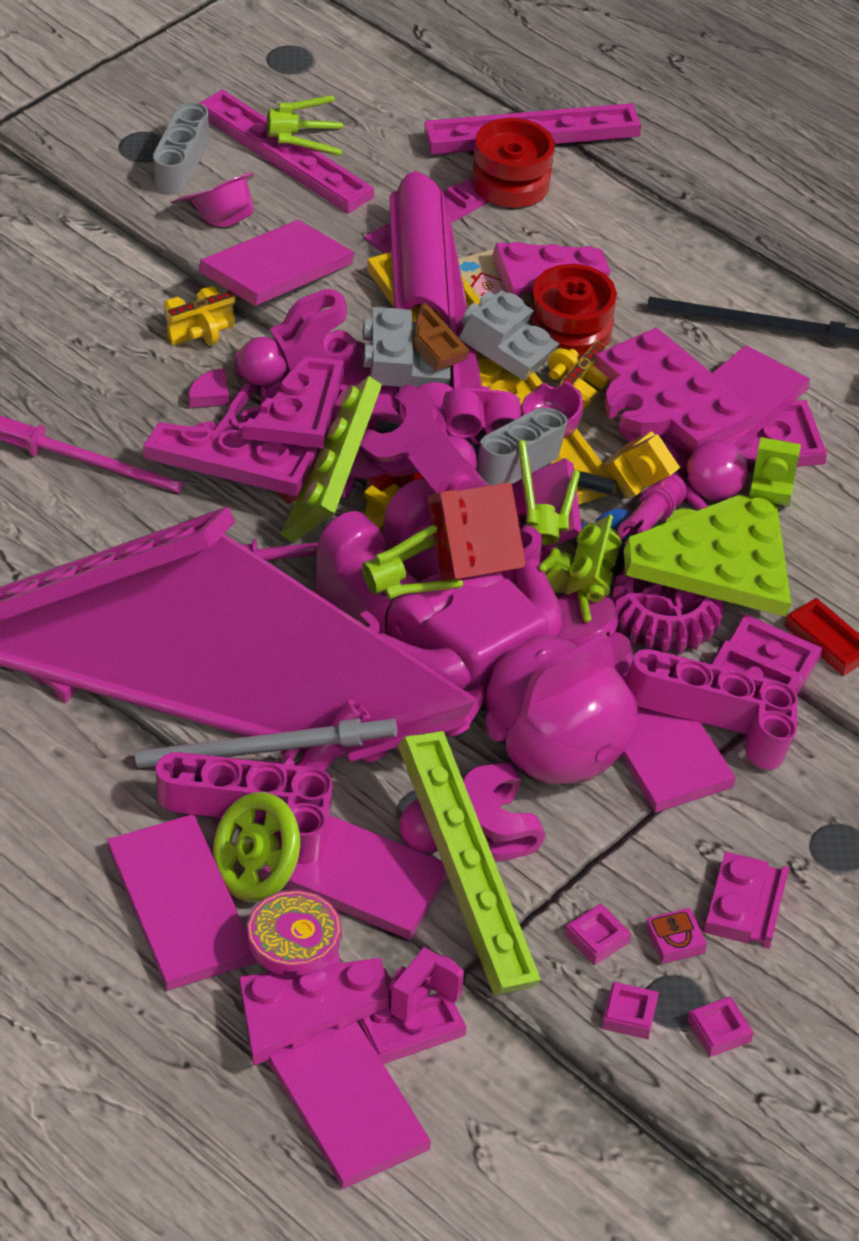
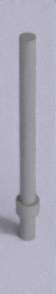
[135,718,397,768]

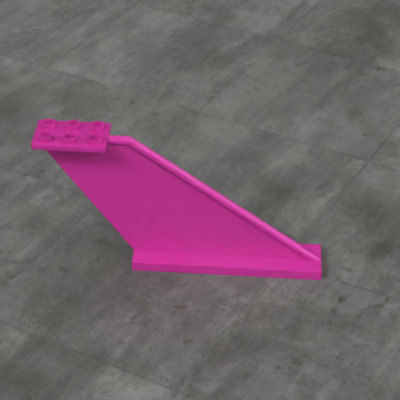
[0,506,486,762]

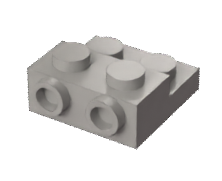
[459,290,559,381]
[362,307,451,388]

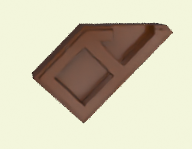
[413,303,469,371]

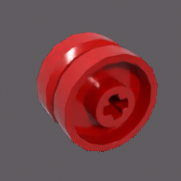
[471,117,555,208]
[529,263,617,360]

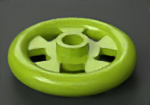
[213,792,300,902]

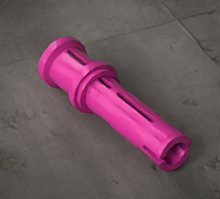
[618,474,687,544]

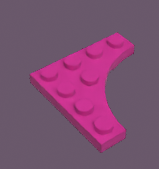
[143,385,349,496]

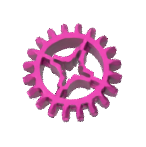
[610,566,724,655]

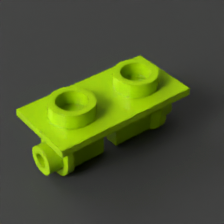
[566,514,621,603]

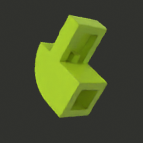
[750,437,801,507]

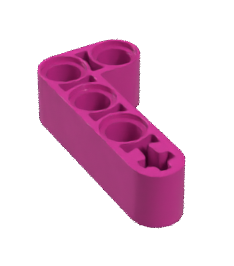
[625,649,798,770]
[156,752,332,864]

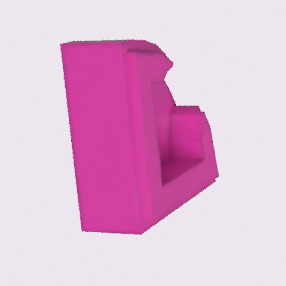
[189,368,229,408]

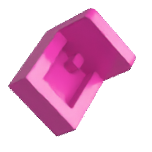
[388,947,464,1022]

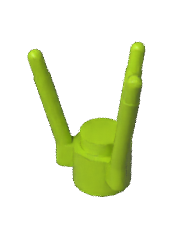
[266,95,343,156]
[518,439,580,545]
[362,525,463,600]
[539,548,591,623]

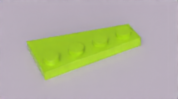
[280,376,382,543]

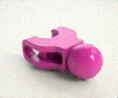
[238,289,359,386]
[359,384,477,477]
[399,763,546,861]

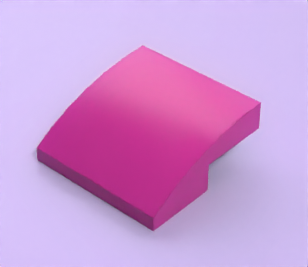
[712,614,822,695]

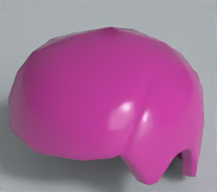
[520,381,583,439]
[687,440,748,503]

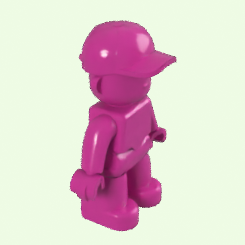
[316,479,637,784]

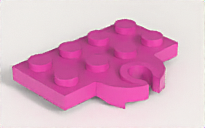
[595,327,758,451]

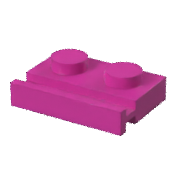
[704,851,789,949]

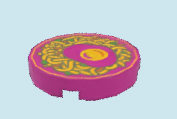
[247,890,342,976]

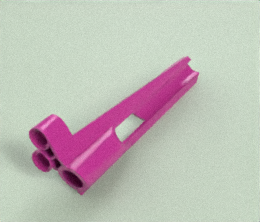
[389,171,521,445]

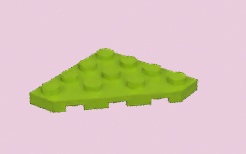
[624,495,792,617]

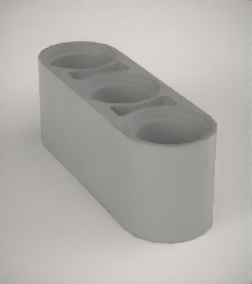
[153,102,209,195]
[476,408,567,486]

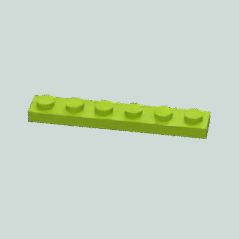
[398,731,541,995]

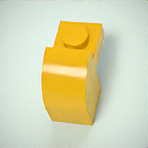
[604,431,680,499]

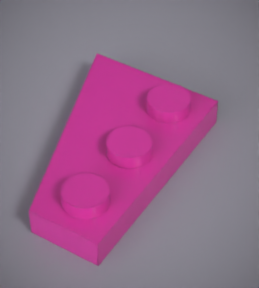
[492,242,611,298]
[242,356,344,448]
[239,958,389,1066]

